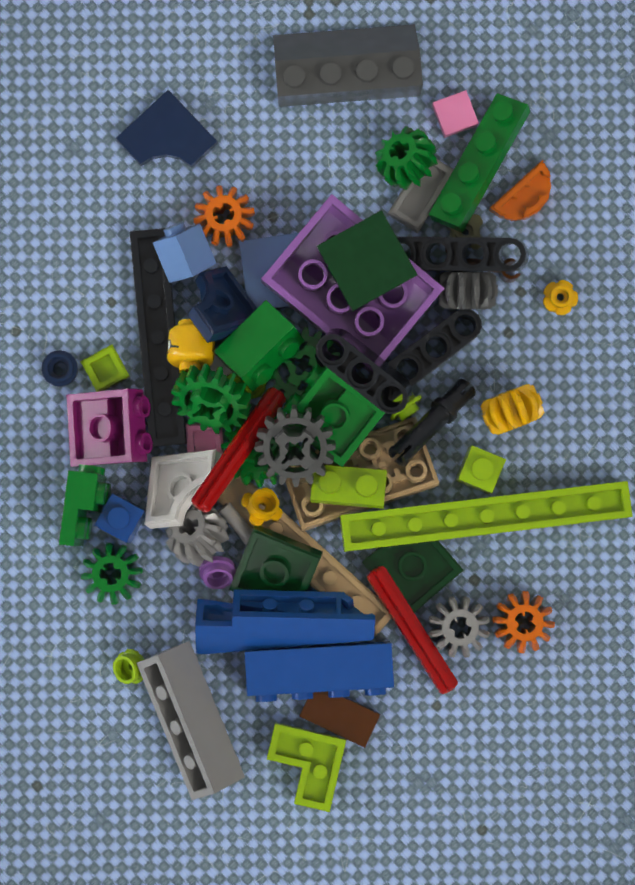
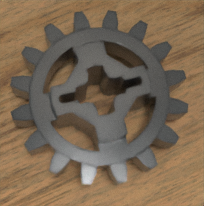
[254,405,336,487]

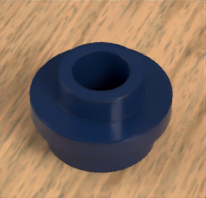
[42,350,78,387]

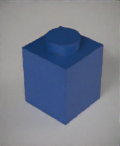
[94,493,146,543]

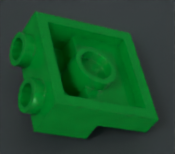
[283,364,385,467]
[59,464,111,546]

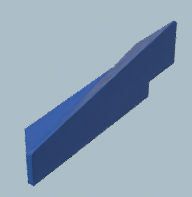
[195,589,375,655]

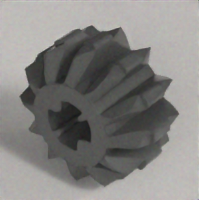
[438,271,498,310]

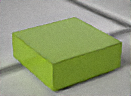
[80,344,130,392]

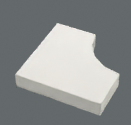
[144,449,221,529]

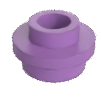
[199,556,236,589]

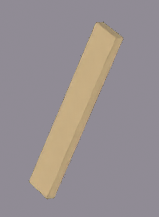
[217,477,392,641]

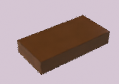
[299,691,380,748]

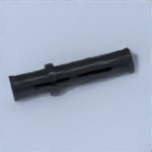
[388,379,476,466]

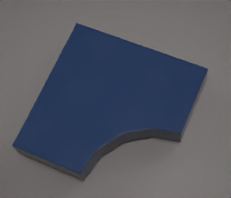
[116,90,218,168]
[188,266,257,343]

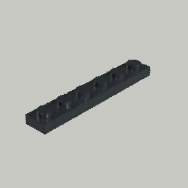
[130,228,187,447]

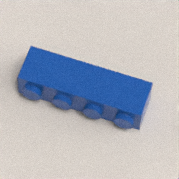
[245,641,394,702]

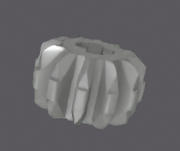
[165,505,229,567]
[428,596,490,658]

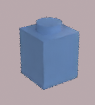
[153,222,217,283]

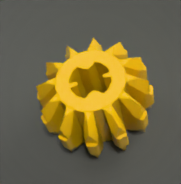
[480,384,545,435]

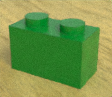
[213,300,305,392]

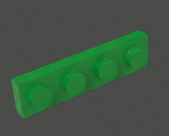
[428,93,531,233]

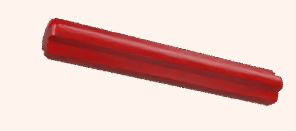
[191,387,286,513]
[367,566,458,694]

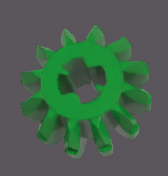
[375,126,438,190]
[81,543,144,605]

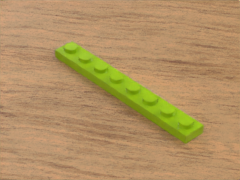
[339,481,633,552]

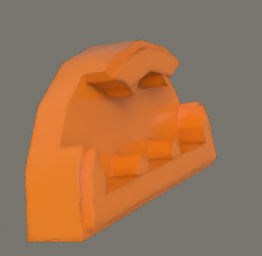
[489,160,551,221]

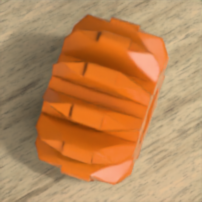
[194,185,255,248]
[492,591,555,653]

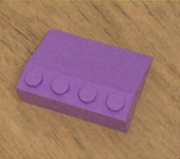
[261,194,445,374]

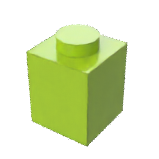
[455,445,506,494]

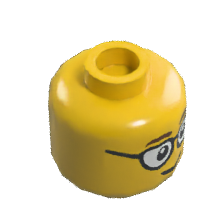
[167,319,215,373]

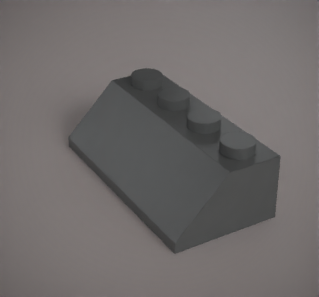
[273,24,423,107]

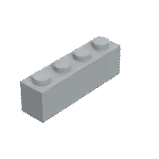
[136,641,245,800]

